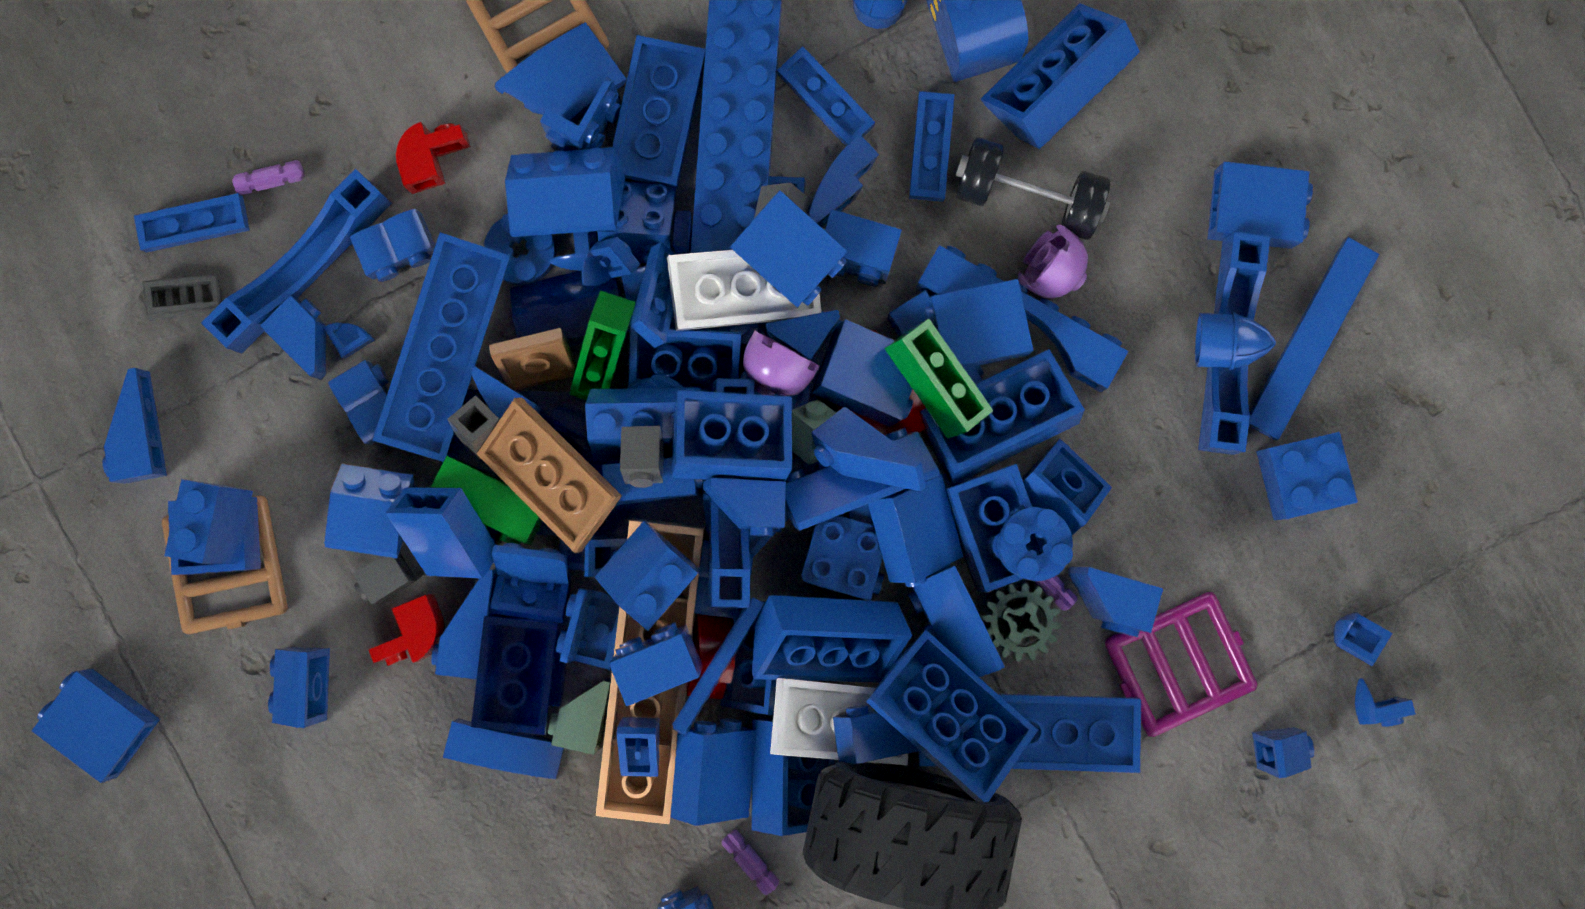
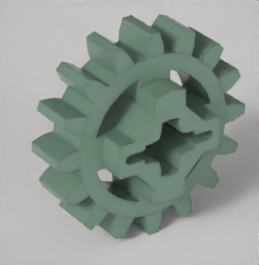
[981,583,1061,662]

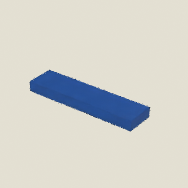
[672,597,764,737]

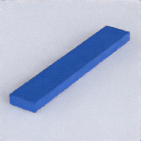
[1249,237,1380,441]

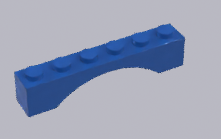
[201,168,392,354]
[1198,232,1270,455]
[916,245,1128,393]
[707,378,754,608]

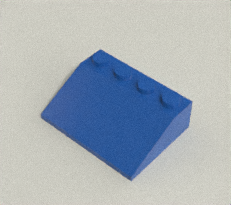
[866,630,1038,802]

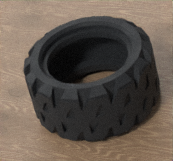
[802,761,1022,909]

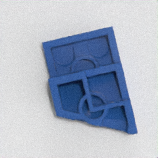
[494,22,627,123]

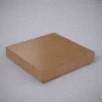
[489,328,577,391]

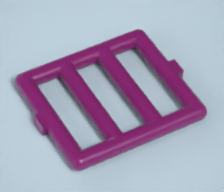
[1105,592,1258,737]

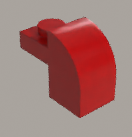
[396,122,471,194]
[368,594,444,666]
[686,614,736,699]

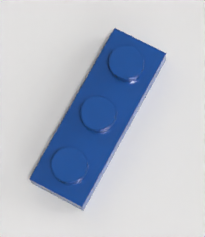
[777,46,875,146]
[909,91,955,202]
[134,193,250,253]
[629,241,676,348]

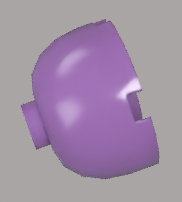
[1018,224,1088,299]
[743,331,819,396]

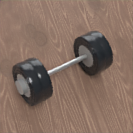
[956,137,1110,240]

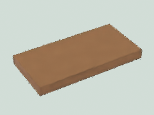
[477,397,622,553]

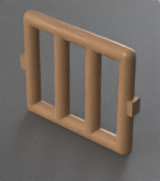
[466,0,609,73]
[162,495,288,634]

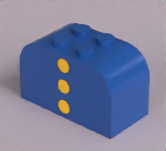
[926,0,1028,82]

